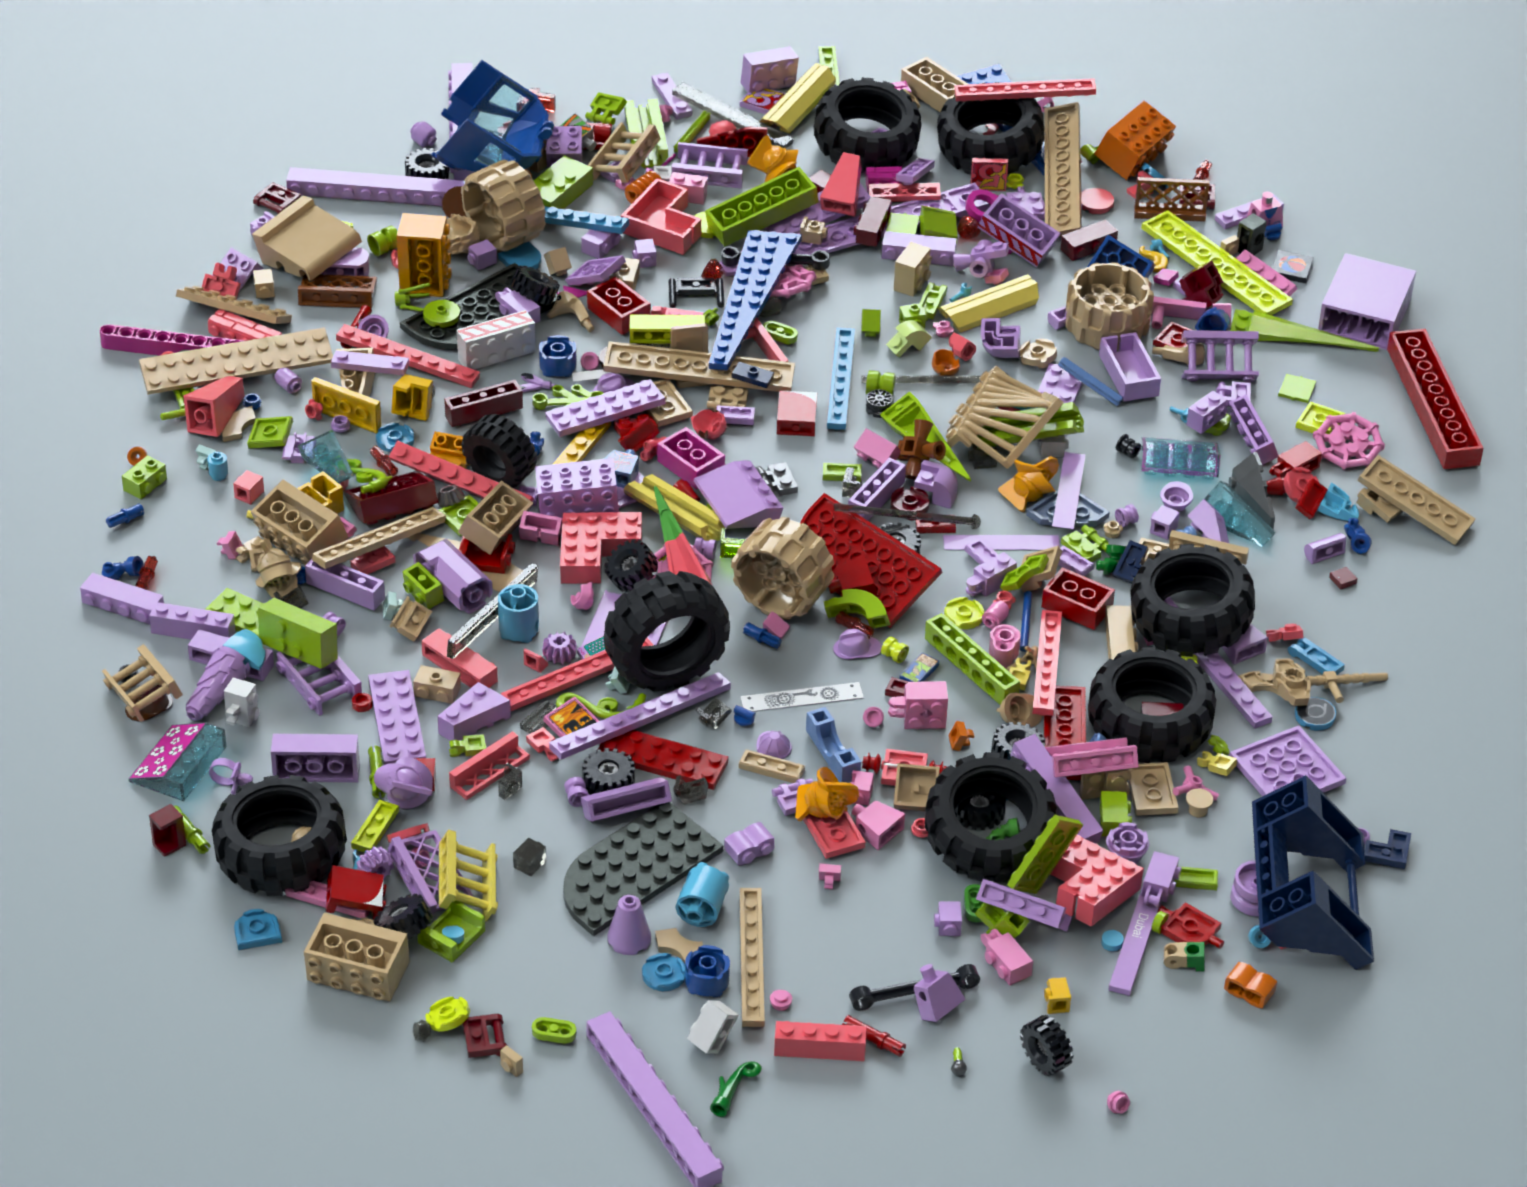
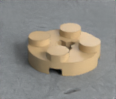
[1020,339,1057,368]

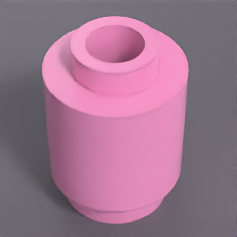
[982,601,1009,629]

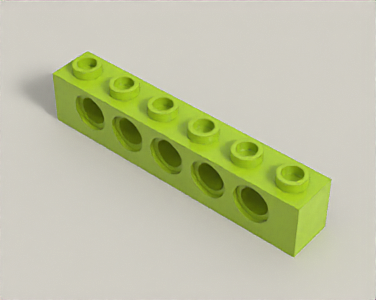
[925,613,1020,705]

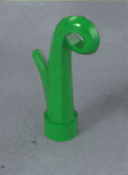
[710,1061,762,1117]

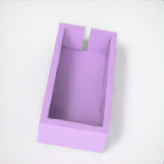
[1099,332,1161,402]

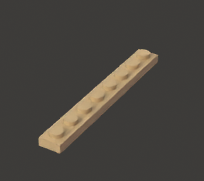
[312,507,446,569]
[739,888,765,1027]

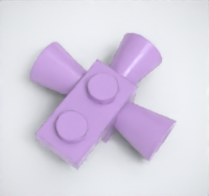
[953,239,1009,278]

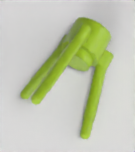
[394,283,430,312]

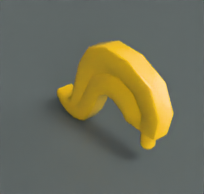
[1139,246,1168,273]

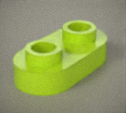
[763,321,798,345]
[532,1017,576,1044]

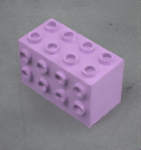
[535,458,619,518]

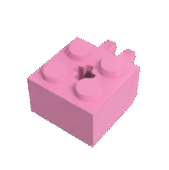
[888,681,948,729]

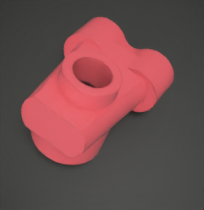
[640,436,667,461]

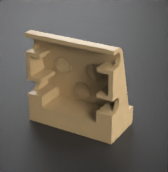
[252,196,362,281]

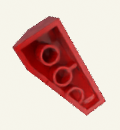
[697,127,768,157]

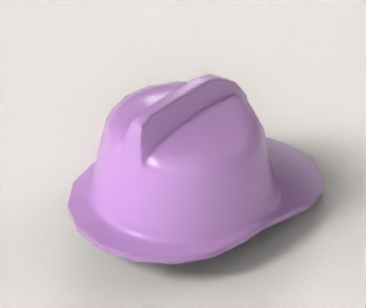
[593,373,636,394]
[833,629,882,659]

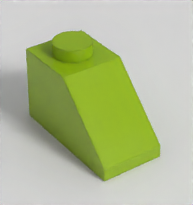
[861,309,881,337]

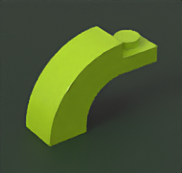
[823,589,890,629]

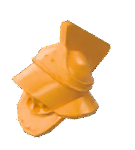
[747,135,798,183]
[998,456,1059,512]
[795,767,860,822]

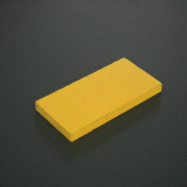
[311,377,382,433]

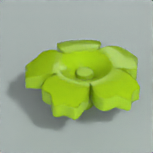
[1207,735,1230,755]

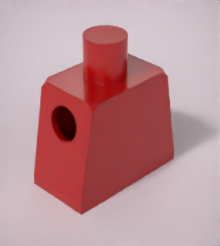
[828,554,878,595]

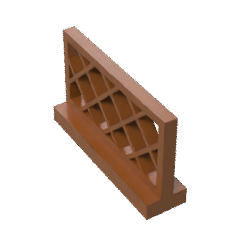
[1134,177,1210,222]
[298,274,377,308]

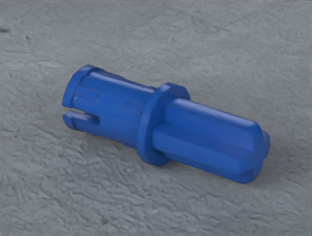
[106,503,145,528]
[743,622,782,649]

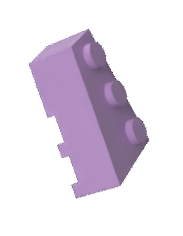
[438,682,511,741]

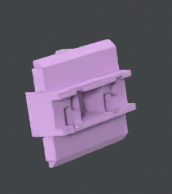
[282,432,316,463]

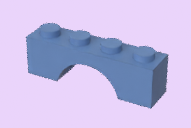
[806,707,861,783]

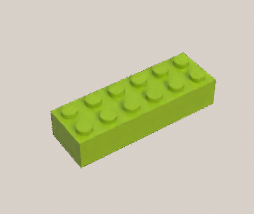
[705,167,819,247]

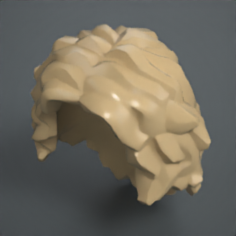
[447,214,481,254]

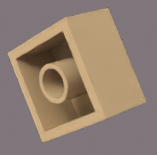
[894,242,932,297]

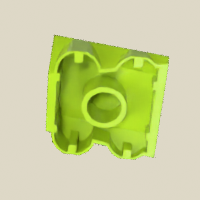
[919,205,957,244]

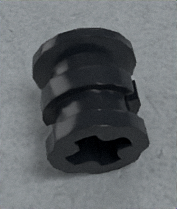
[1115,434,1141,458]

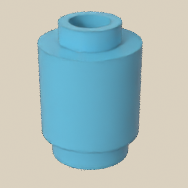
[207,452,228,481]

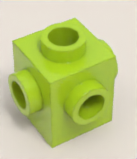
[899,303,928,329]

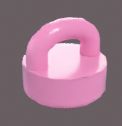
[1038,97,1054,113]
[580,352,600,371]
[863,706,884,727]

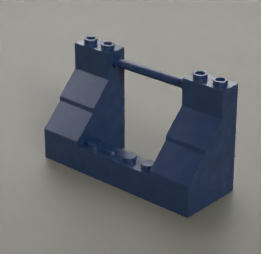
[1252,775,1374,970]

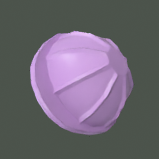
[358,314,389,338]
[1160,481,1193,511]
[757,730,792,759]

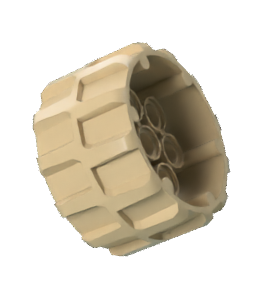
[461,160,546,252]
[1065,262,1154,351]
[731,516,834,620]

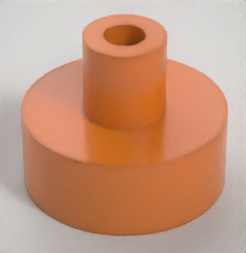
[127,446,148,466]

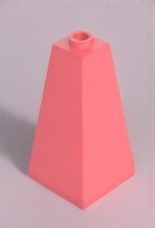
[183,376,245,437]

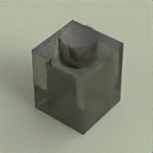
[513,837,546,877]

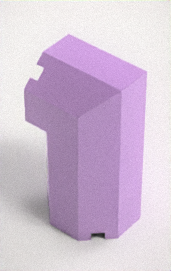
[413,539,493,614]

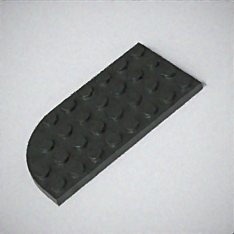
[400,263,558,349]
[563,802,724,937]

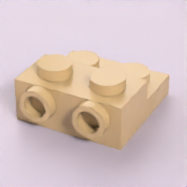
[1356,488,1403,523]
[1020,546,1062,592]
[1079,768,1132,800]

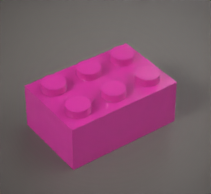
[657,427,725,489]

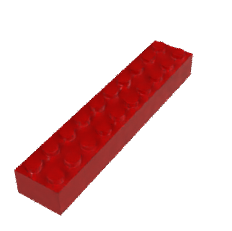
[1387,328,1484,469]

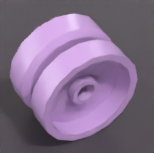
[1230,861,1259,916]

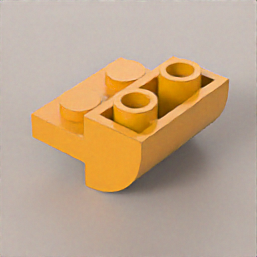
[430,431,470,469]

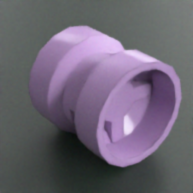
[694,537,717,560]
[564,777,588,807]

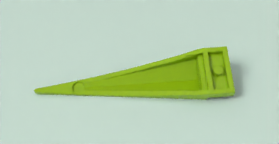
[1230,309,1379,352]
[880,391,971,482]

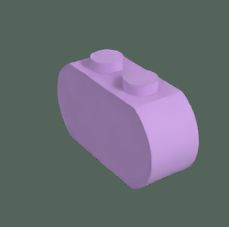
[321,247,369,276]

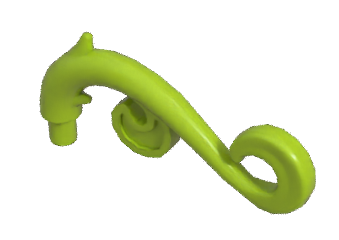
[338,459,393,494]
[556,692,647,719]

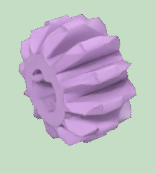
[542,631,577,665]
[356,846,394,880]

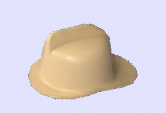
[997,693,1042,727]

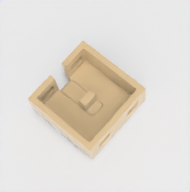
[894,763,940,811]

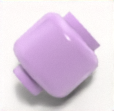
[410,121,437,147]

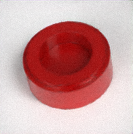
[352,693,373,712]

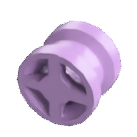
[1115,504,1139,527]
[323,612,346,636]

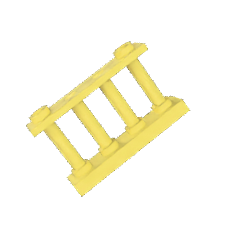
[439,829,498,922]

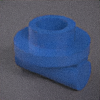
[1265,223,1282,240]
[733,705,756,726]

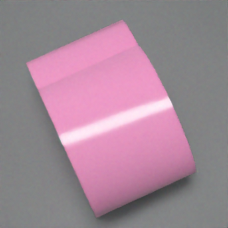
[989,624,1021,668]

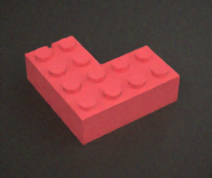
[621,178,702,255]
[560,512,642,584]
[1050,835,1144,927]

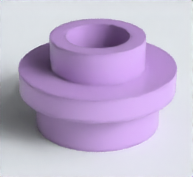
[331,415,350,433]

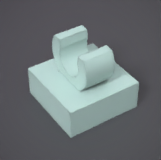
[195,444,216,470]
[382,591,404,621]
[606,666,630,694]

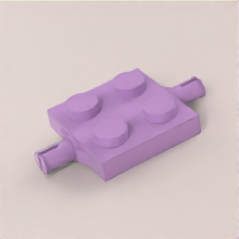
[1006,186,1045,220]

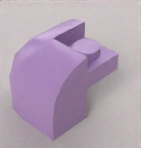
[981,318,1021,358]
[914,460,958,508]

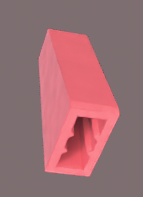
[820,152,861,216]

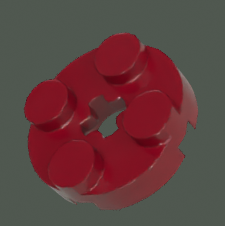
[891,486,929,521]

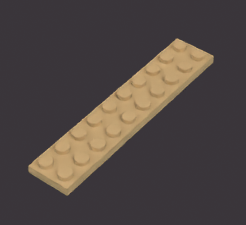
[1044,102,1081,237]
[139,327,333,395]
[603,341,795,392]

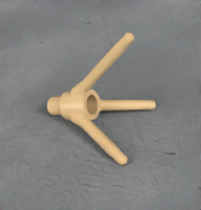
[1006,646,1038,671]

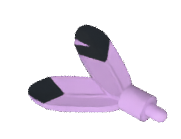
[519,373,556,392]

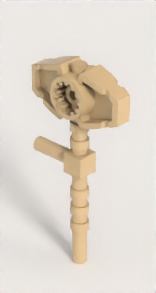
[1273,658,1388,706]

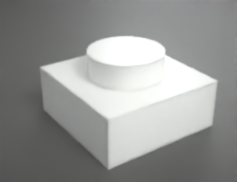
[653,166,672,182]

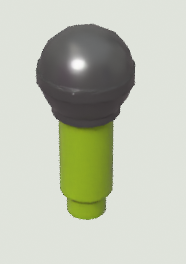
[951,1047,967,1076]

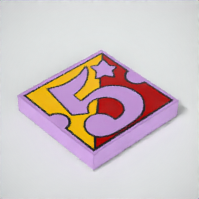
[740,88,785,114]

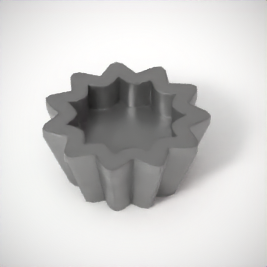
[438,485,465,507]

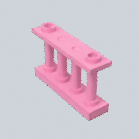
[1045,738,1139,778]

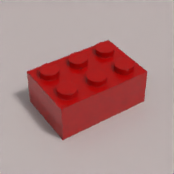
[587,276,651,335]
[1041,567,1115,630]

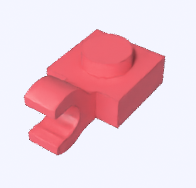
[526,727,559,762]

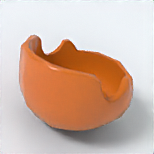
[932,349,960,377]

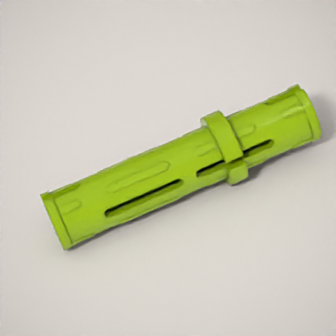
[368,745,386,799]
[174,805,211,854]

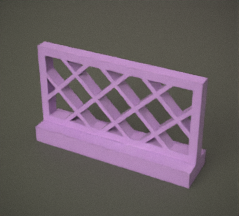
[387,830,474,915]

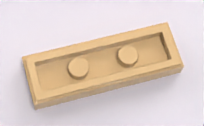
[738,749,805,783]

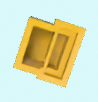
[391,374,433,421]
[298,471,344,514]

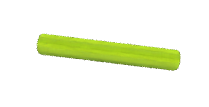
[673,111,711,153]

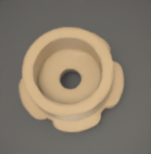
[1103,521,1123,538]

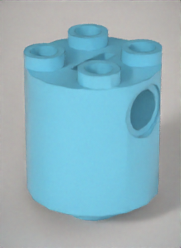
[498,584,539,643]
[675,862,729,927]

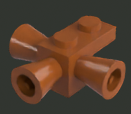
[897,419,946,480]

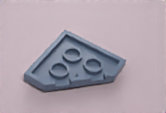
[1026,489,1110,527]

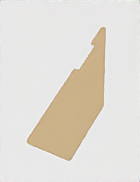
[407,533,525,591]

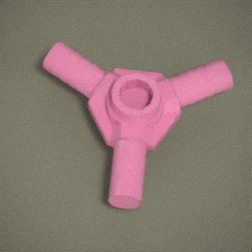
[1173,766,1219,801]

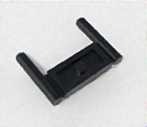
[668,278,724,308]

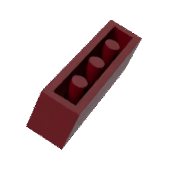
[444,380,523,427]

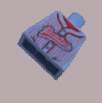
[604,449,639,488]

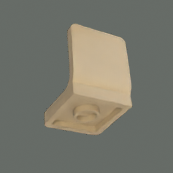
[670,323,712,388]

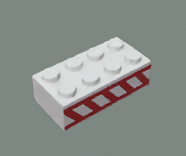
[457,310,535,370]

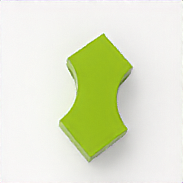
[1000,554,1049,591]

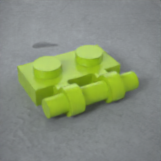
[585,92,627,125]
[1061,525,1109,562]

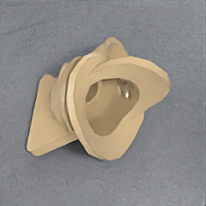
[255,538,301,601]

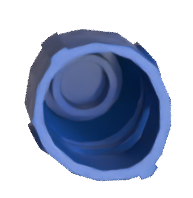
[1195,307,1230,331]

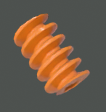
[625,171,662,204]

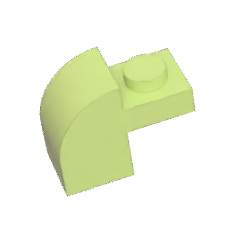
[886,320,932,358]

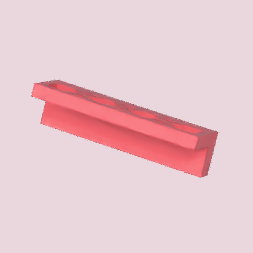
[869,183,941,202]
[449,731,530,800]

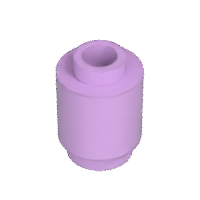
[275,368,302,394]

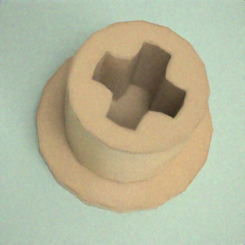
[1186,788,1214,818]

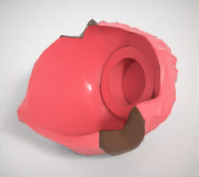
[691,409,727,440]

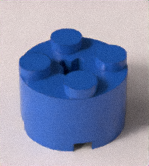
[539,335,577,377]
[685,945,730,997]

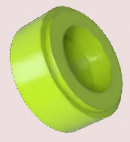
[1152,911,1169,934]

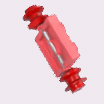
[862,749,947,786]

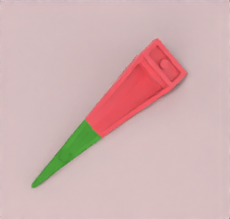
[654,486,711,584]

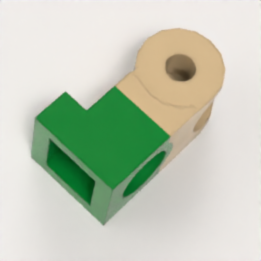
[1163,942,1205,972]

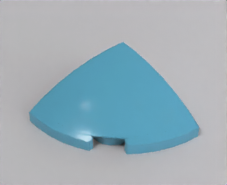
[1317,482,1359,521]
[223,629,266,670]

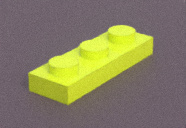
[351,800,399,852]

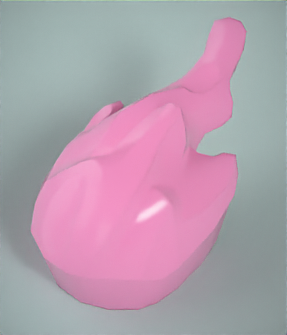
[570,582,594,610]

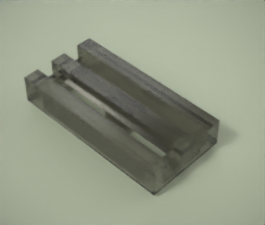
[520,700,556,734]

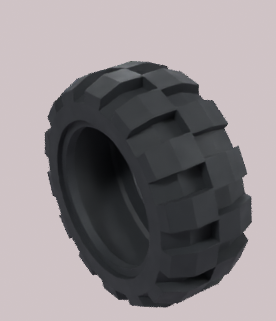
[813,77,922,173]
[937,82,1045,175]
[1130,544,1255,657]
[604,571,730,691]
[1088,647,1217,763]
[925,752,1057,882]
[212,775,347,896]

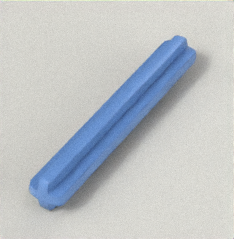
[1058,357,1123,406]

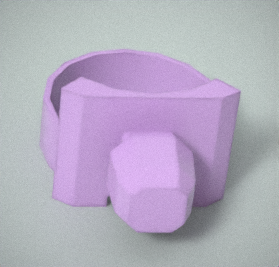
[209,758,253,795]

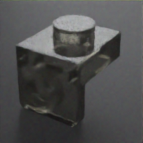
[968,443,998,469]
[273,587,309,608]
[696,697,732,729]
[498,762,522,800]
[674,775,709,804]

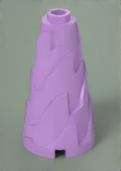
[185,646,250,721]

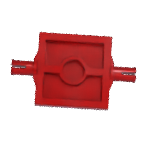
[1158,902,1224,949]

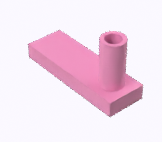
[1151,297,1206,329]

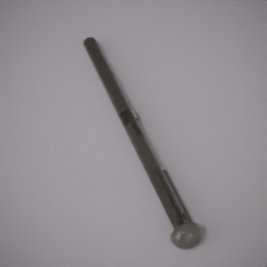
[861,372,1008,383]
[834,503,981,529]

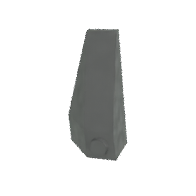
[1229,452,1275,533]

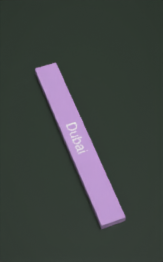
[1108,886,1161,996]

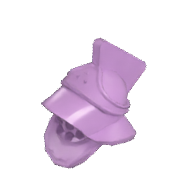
[374,757,433,809]

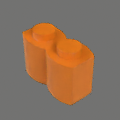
[1224,962,1277,1008]

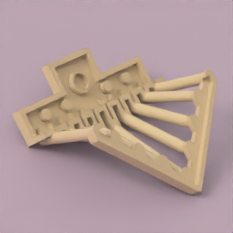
[945,365,1064,469]

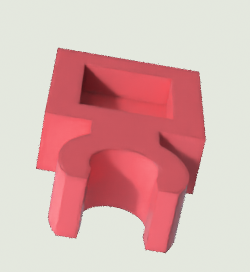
[1266,623,1303,642]

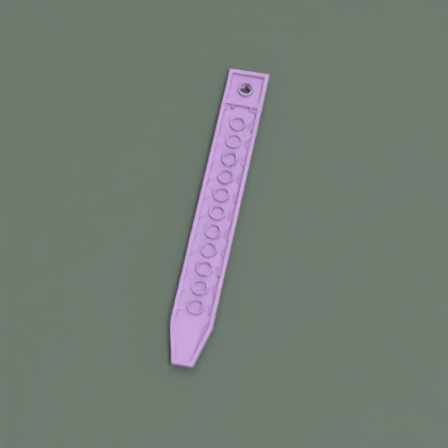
[719,183,991,276]

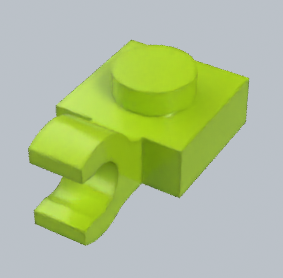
[449,734,486,757]

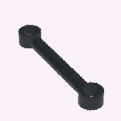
[721,246,830,270]
[849,964,980,1011]

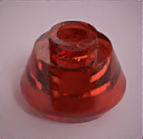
[957,216,981,239]
[701,259,724,280]

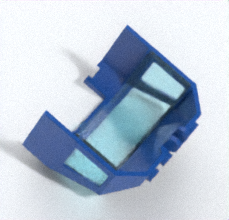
[430,60,554,172]

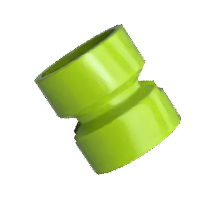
[367,225,398,256]
[866,370,895,397]

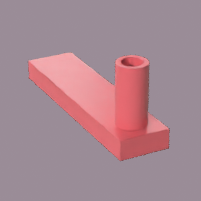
[743,317,789,362]

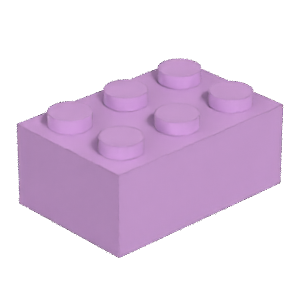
[740,47,799,93]

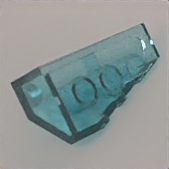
[297,430,354,484]
[1204,481,1276,547]

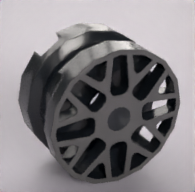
[866,389,893,418]

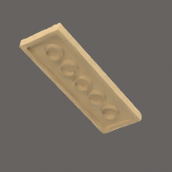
[176,285,292,324]
[1357,455,1476,545]

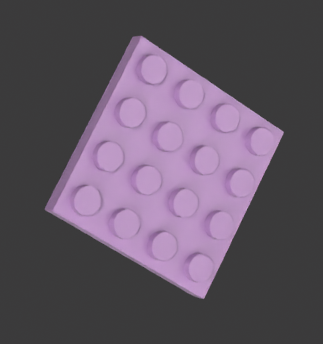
[1229,725,1346,796]

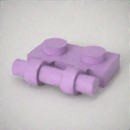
[1216,381,1251,411]
[772,778,813,816]

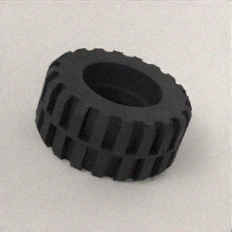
[462,414,537,488]

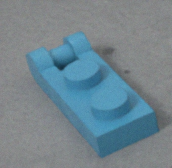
[1288,637,1345,675]

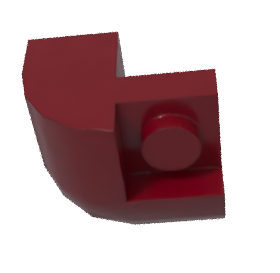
[1179,260,1224,308]

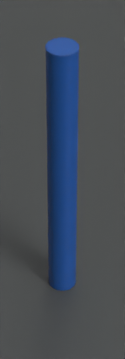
[1020,591,1032,652]

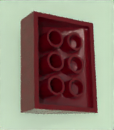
[343,471,439,525]

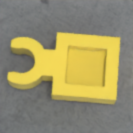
[1009,658,1031,690]
[1197,751,1237,776]

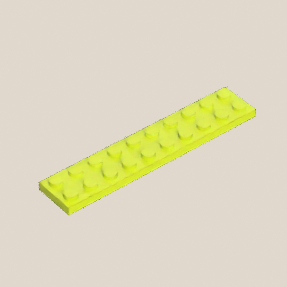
[1141,210,1293,316]

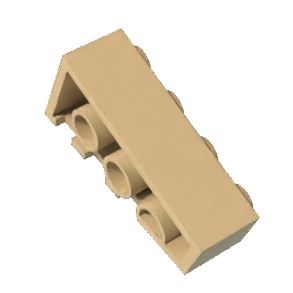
[336,347,375,397]

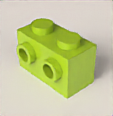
[122,455,167,499]
[402,562,444,609]
[1100,791,1132,837]

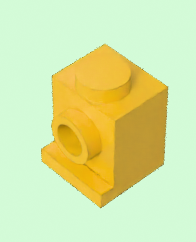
[1044,977,1071,1014]

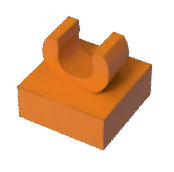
[948,721,975,751]

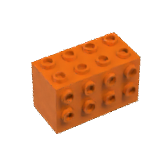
[1094,100,1176,180]

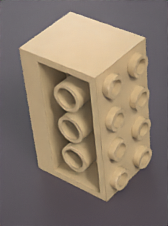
[251,480,349,565]
[304,912,410,1002]

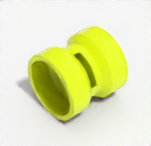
[881,636,909,664]

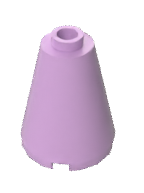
[607,895,651,955]

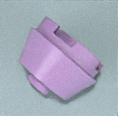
[1106,822,1149,864]

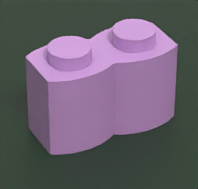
[724,822,775,865]

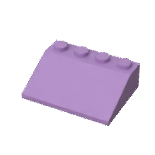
[694,460,783,529]

